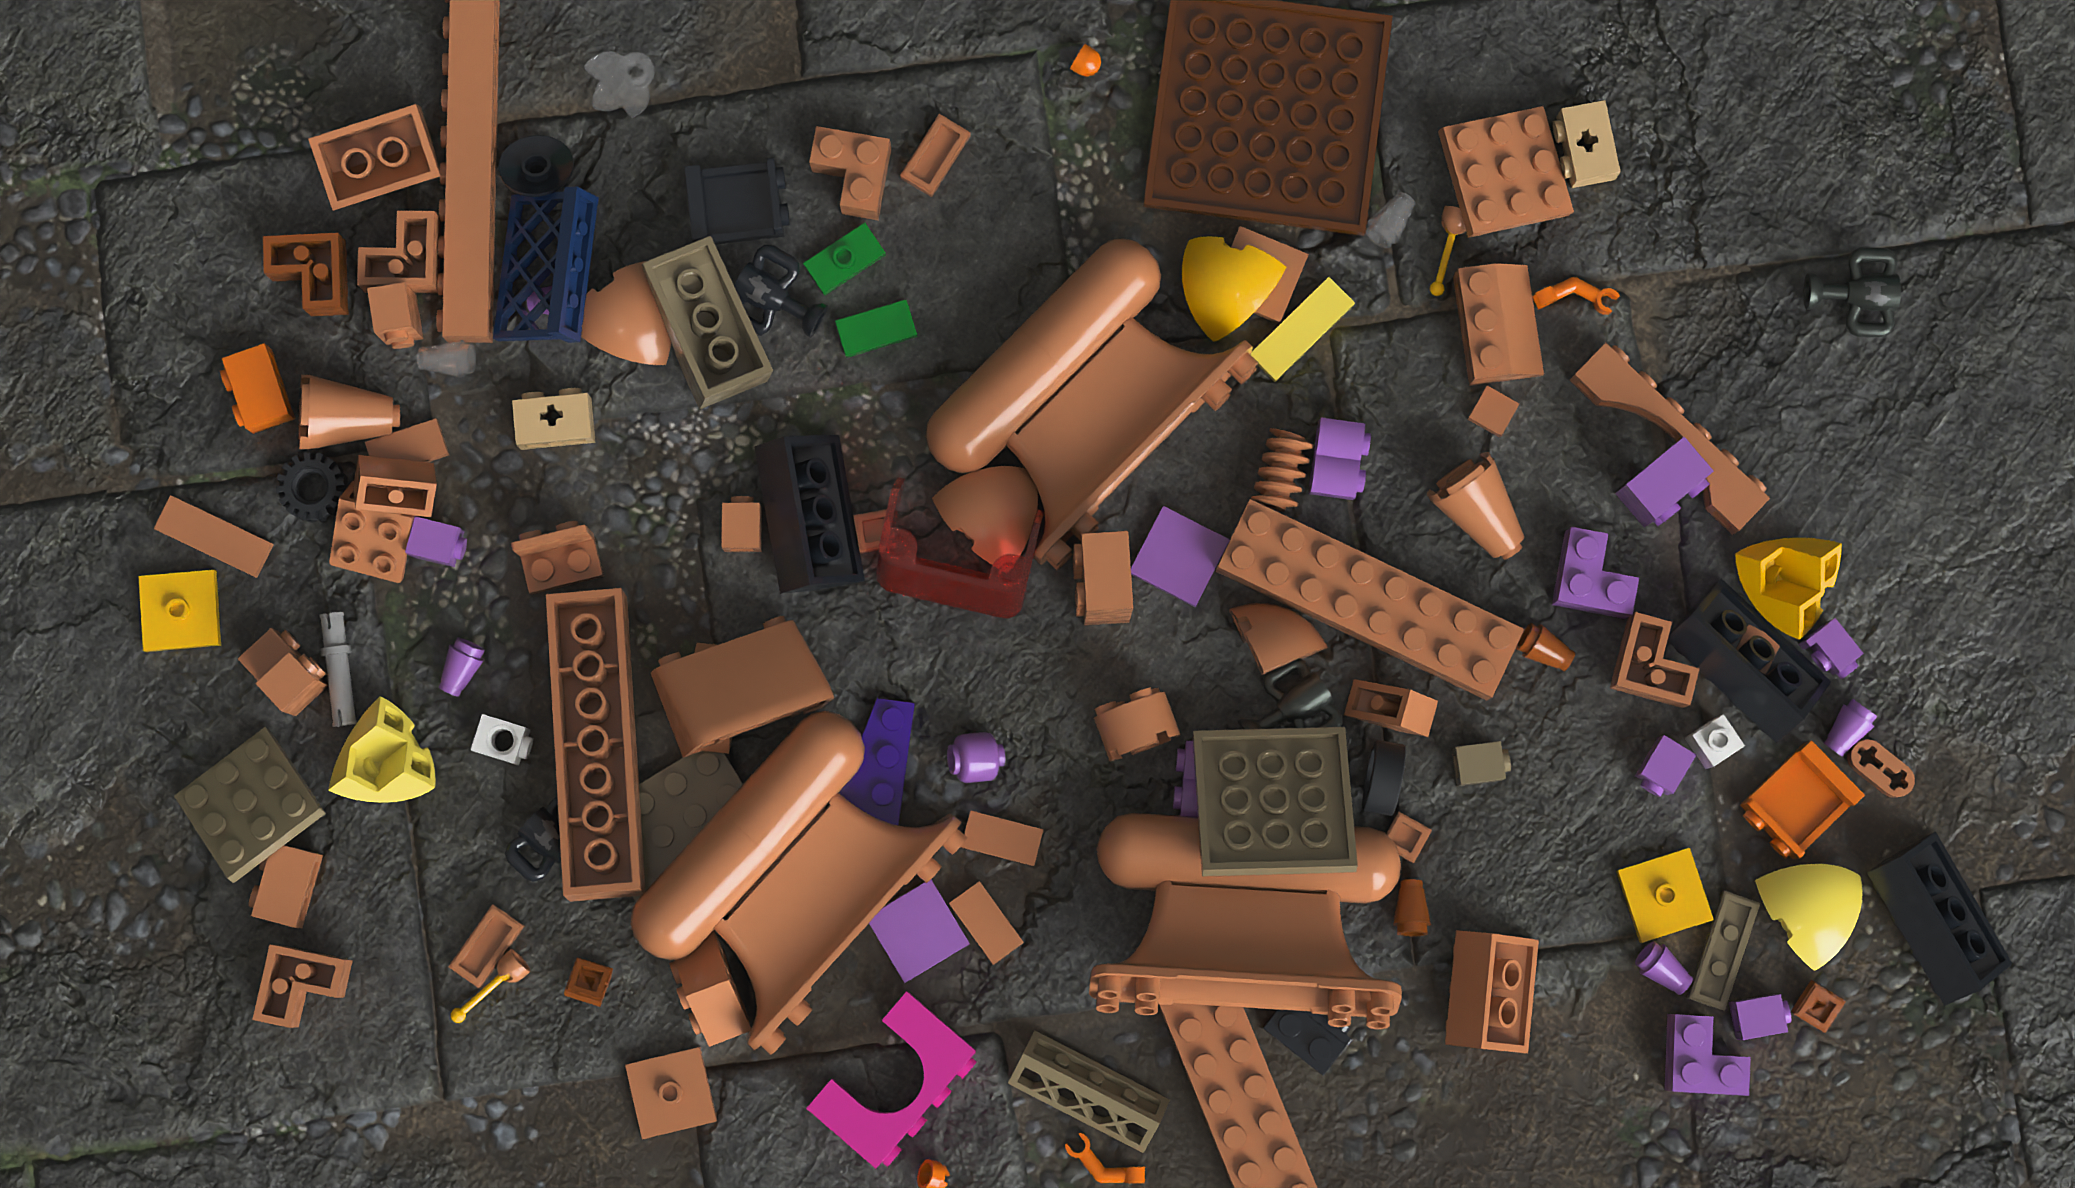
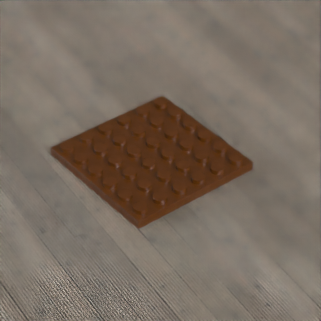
[1143,0,1393,236]

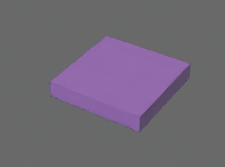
[1131,506,1230,607]
[869,879,970,983]

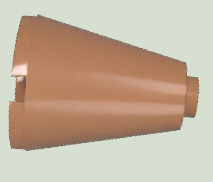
[299,375,400,450]
[1427,452,1525,560]

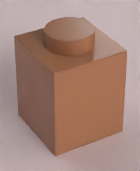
[722,496,762,552]

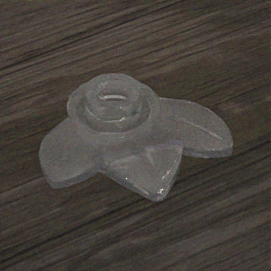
[584,51,654,118]

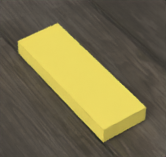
[1251,277,1355,382]

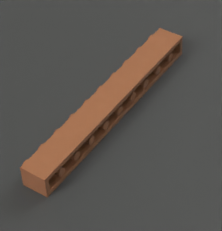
[436,0,500,343]

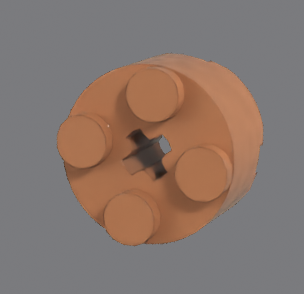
[1094,687,1181,761]

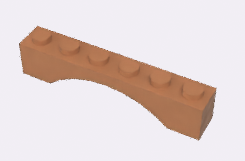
[1570,343,1770,535]

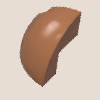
[581,261,671,365]
[932,466,1038,573]
[1229,603,1328,675]

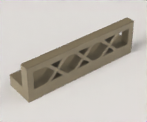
[1008,1030,1170,1153]

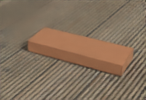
[154,495,274,578]

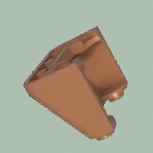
[651,616,834,758]

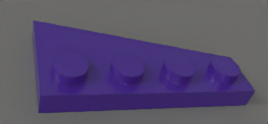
[840,698,915,826]

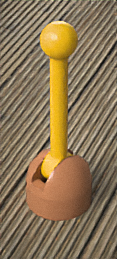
[1430,206,1466,296]
[450,949,531,1023]

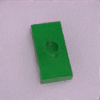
[803,223,886,296]

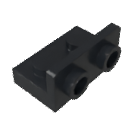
[1263,1009,1353,1076]

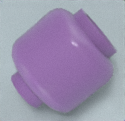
[947,732,1005,783]

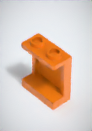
[1740,740,1865,859]

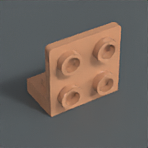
[329,481,420,583]
[511,521,604,595]

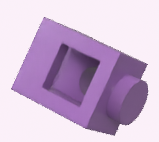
[1798,618,1864,679]

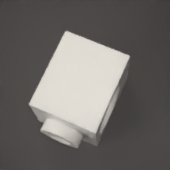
[471,714,533,766]
[1685,714,1745,769]

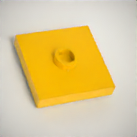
[138,570,221,652]
[1616,848,1714,943]

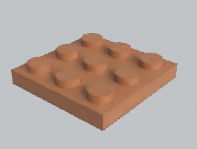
[1438,106,1574,238]

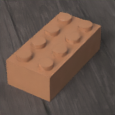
[1073,531,1133,625]

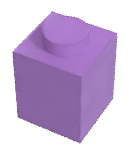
[405,516,467,568]
[1635,735,1696,797]
[1729,994,1791,1040]

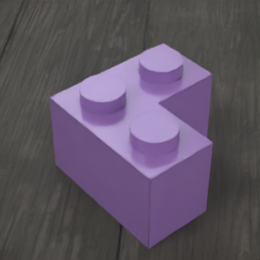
[1615,437,1714,528]
[1552,527,1639,619]
[1665,1014,1750,1096]

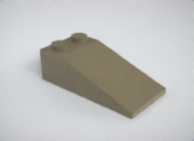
[642,236,773,409]

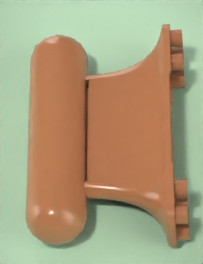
[925,238,1259,570]
[631,711,967,1055]
[1089,813,1402,1029]

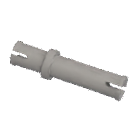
[319,612,357,727]

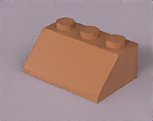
[308,104,441,211]
[1453,263,1544,386]
[1445,930,1539,1053]

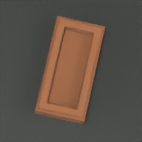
[900,114,971,197]
[365,418,449,462]
[961,810,1043,866]
[949,881,1024,965]
[448,904,525,989]

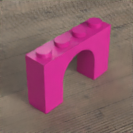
[806,991,977,1169]

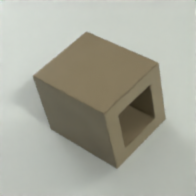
[1451,741,1511,786]

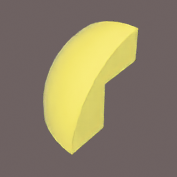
[328,696,436,802]
[1755,864,1862,971]

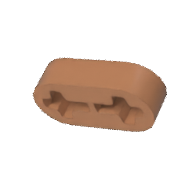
[1847,739,1915,798]

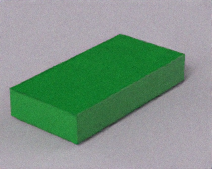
[835,299,917,358]

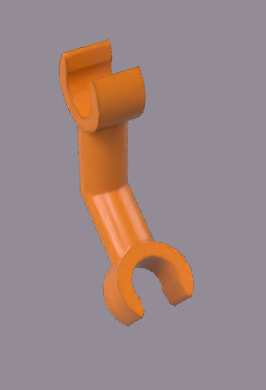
[1532,277,1620,315]
[1065,1132,1145,1183]

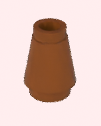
[1516,623,1575,671]
[1393,879,1431,937]

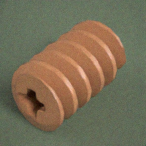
[1251,428,1314,512]

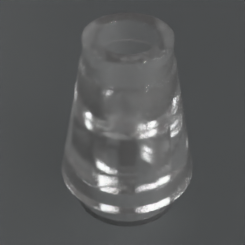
[1366,192,1416,248]
[417,340,476,378]

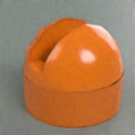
[1070,44,1101,77]
[917,1159,950,1188]

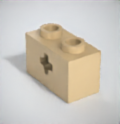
[1553,100,1621,188]
[512,388,595,450]

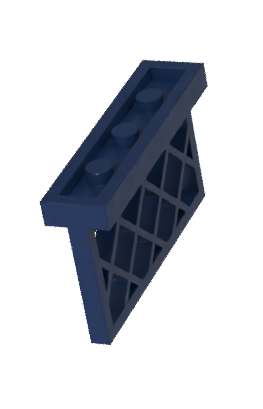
[493,186,599,343]

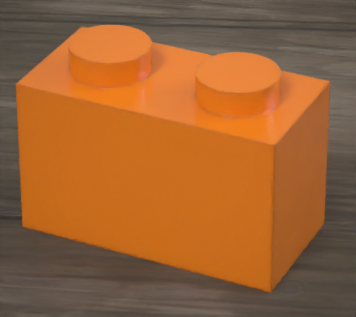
[220,343,295,434]

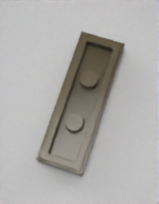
[1687,891,1760,1011]

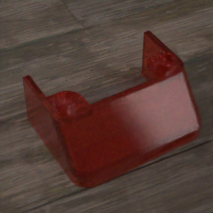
[876,477,1044,618]

